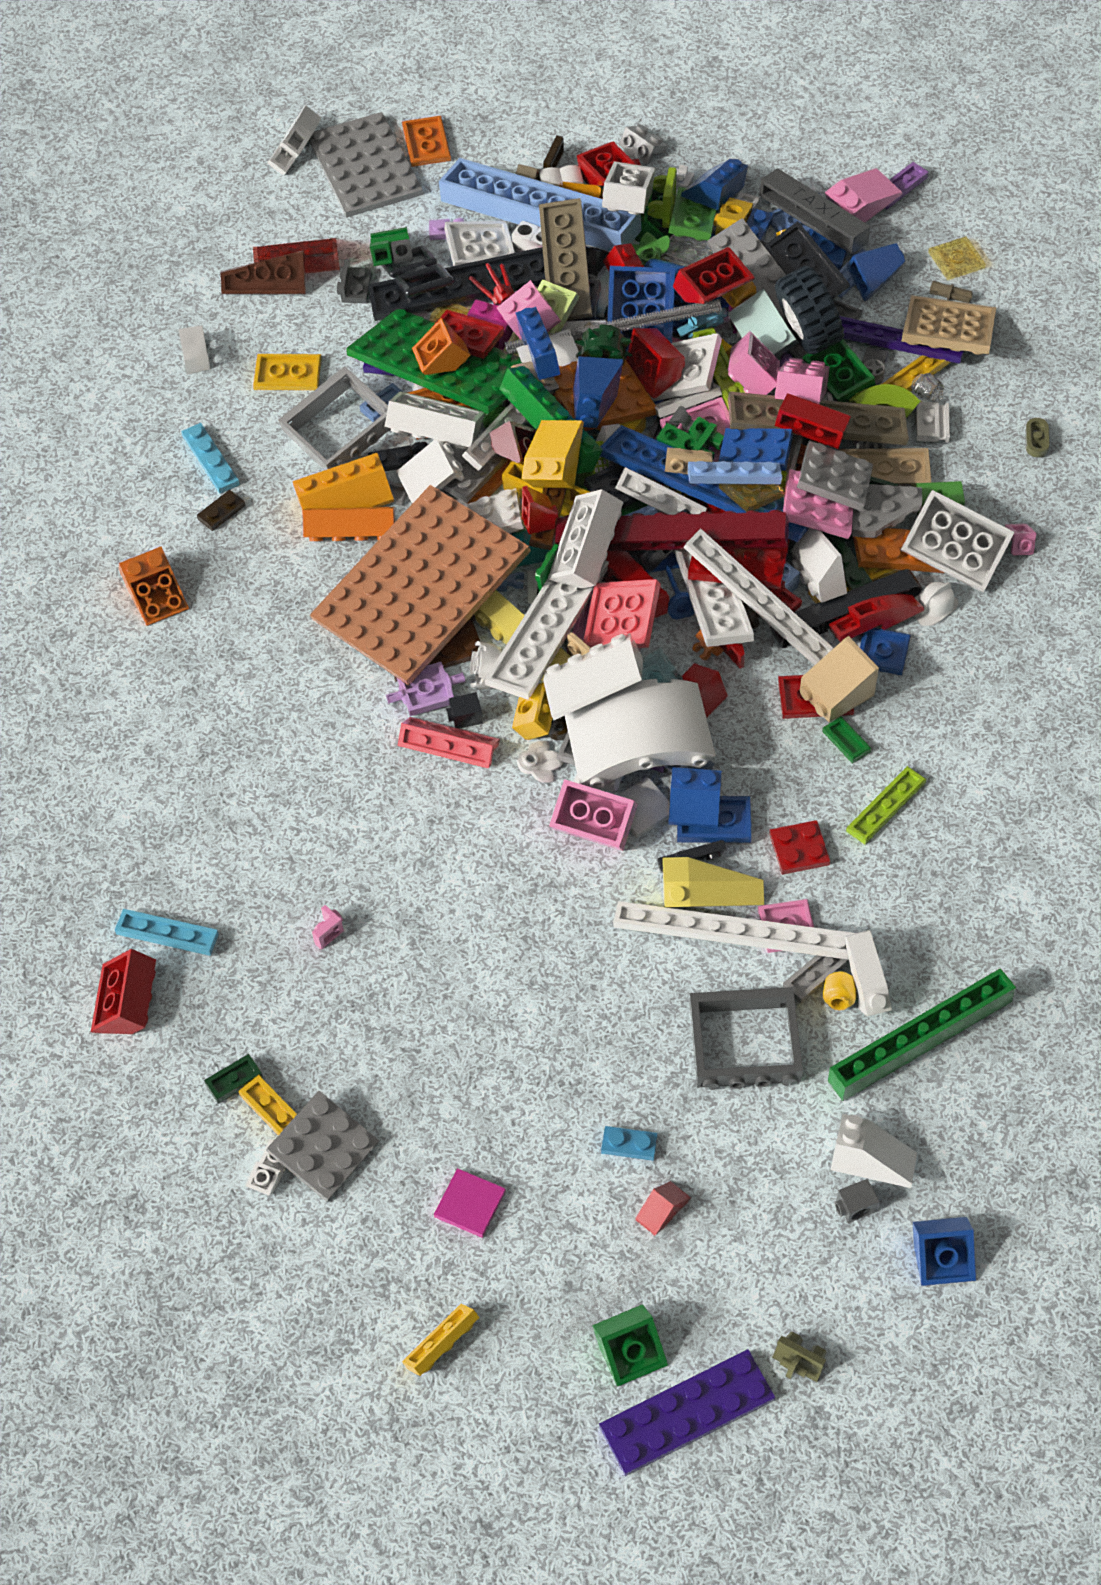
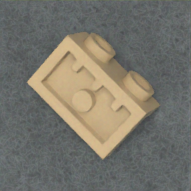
[665,447,713,474]

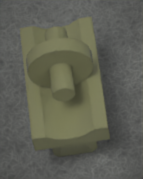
[772,1332,827,1382]

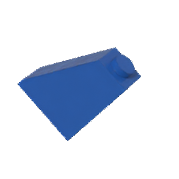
[847,243,906,301]

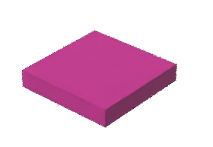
[434,1168,506,1238]

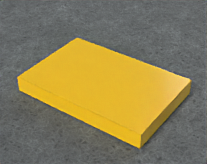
[253,354,322,390]

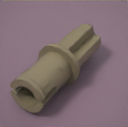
[929,280,973,303]

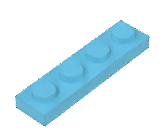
[181,423,240,494]
[115,909,219,956]

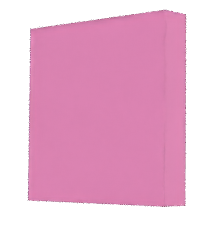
[758,899,814,953]

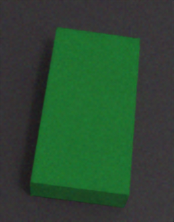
[822,716,872,764]

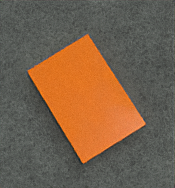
[402,116,451,167]

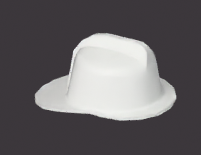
[914,582,958,626]

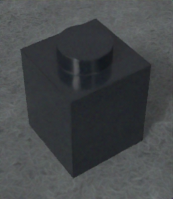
[446,692,483,729]

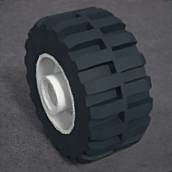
[775,266,844,355]

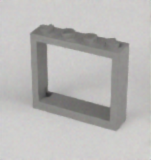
[278,366,391,470]

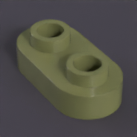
[1025,418,1050,457]

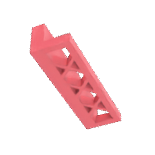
[398,717,500,768]

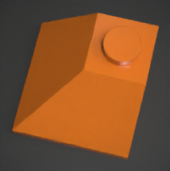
[412,318,470,375]

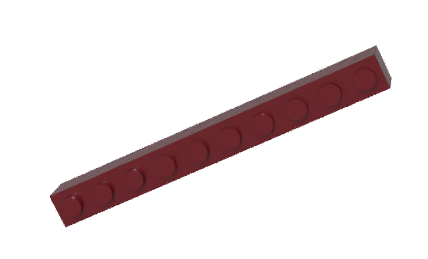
[555,510,789,551]

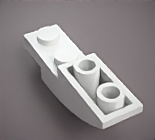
[267,105,321,175]

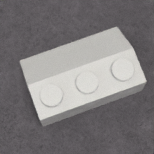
[790,528,847,603]

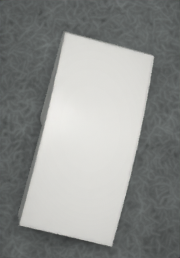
[245,1139,286,1196]

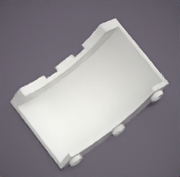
[565,679,716,790]

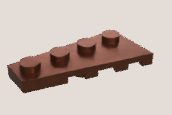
[220,250,306,294]

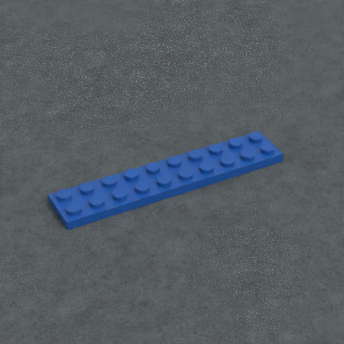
[600,425,809,542]

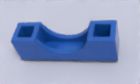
[515,307,560,380]

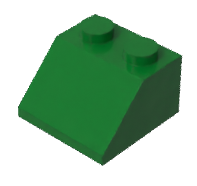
[592,1304,668,1387]

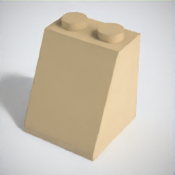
[800,636,879,723]

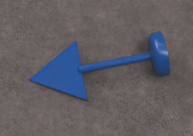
[646,552,695,620]

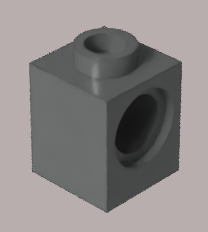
[835,1179,879,1223]

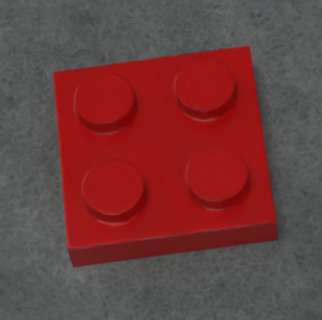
[769,820,830,875]

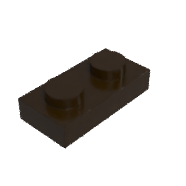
[197,489,246,531]

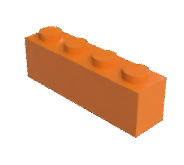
[302,507,395,541]

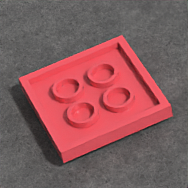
[583,579,661,648]

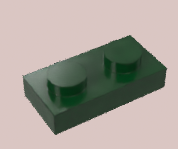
[204,1054,263,1104]

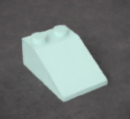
[727,289,799,358]

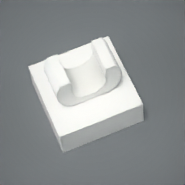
[676,165,694,189]

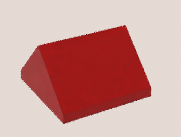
[678,663,728,718]

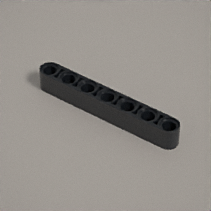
[770,569,923,649]

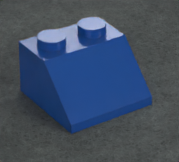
[669,767,722,828]
[913,1217,976,1286]

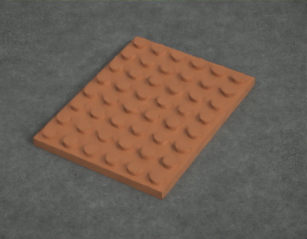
[310,484,531,686]

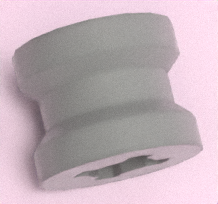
[864,359,885,385]

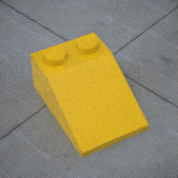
[521,420,584,488]

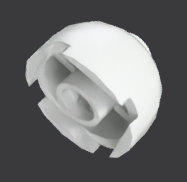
[470,641,502,689]

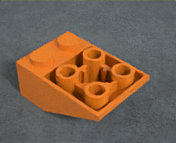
[119,546,189,626]

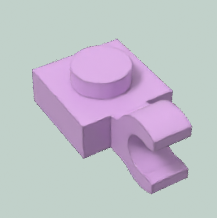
[429,218,464,240]

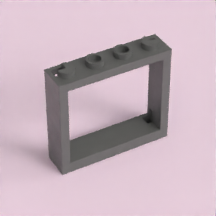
[689,987,803,1090]

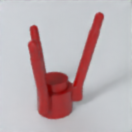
[469,263,515,305]

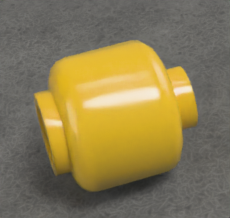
[823,971,857,1010]

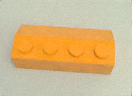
[292,453,394,510]

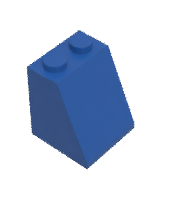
[573,356,623,428]

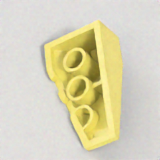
[663,857,764,908]

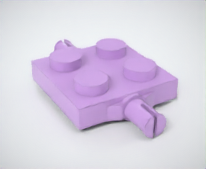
[386,662,465,716]

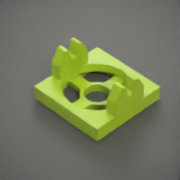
[648,167,677,228]

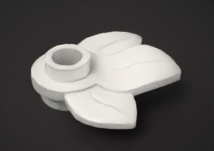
[517,741,564,783]

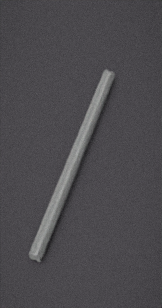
[505,299,722,355]

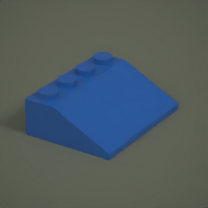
[607,266,675,358]

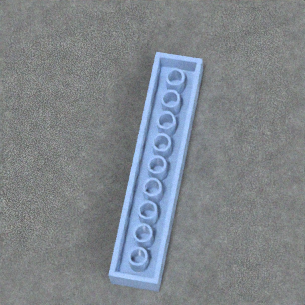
[439,158,641,251]

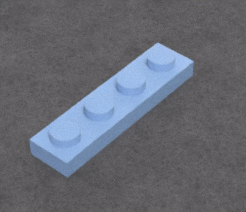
[687,461,782,484]

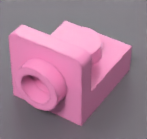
[1005,524,1036,555]
[312,905,344,950]

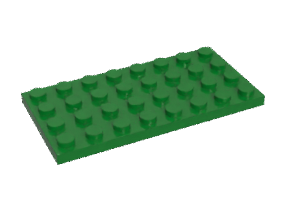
[346,309,522,414]

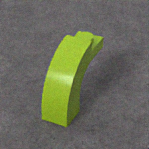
[848,384,921,418]

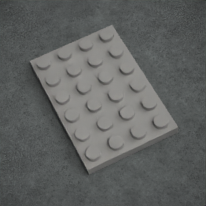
[308,112,423,218]

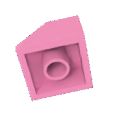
[497,280,561,340]

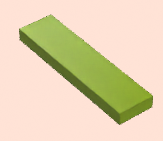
[846,766,927,845]

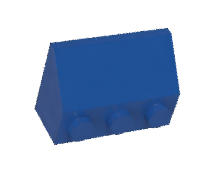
[681,159,748,210]

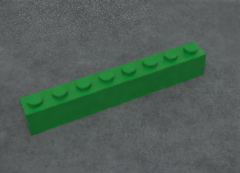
[828,968,1016,1101]

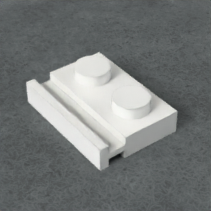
[916,402,950,443]

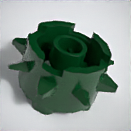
[574,324,633,365]

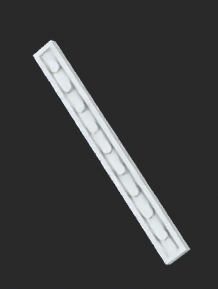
[613,901,854,960]

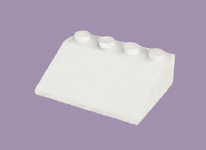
[901,490,1014,592]
[543,633,643,720]

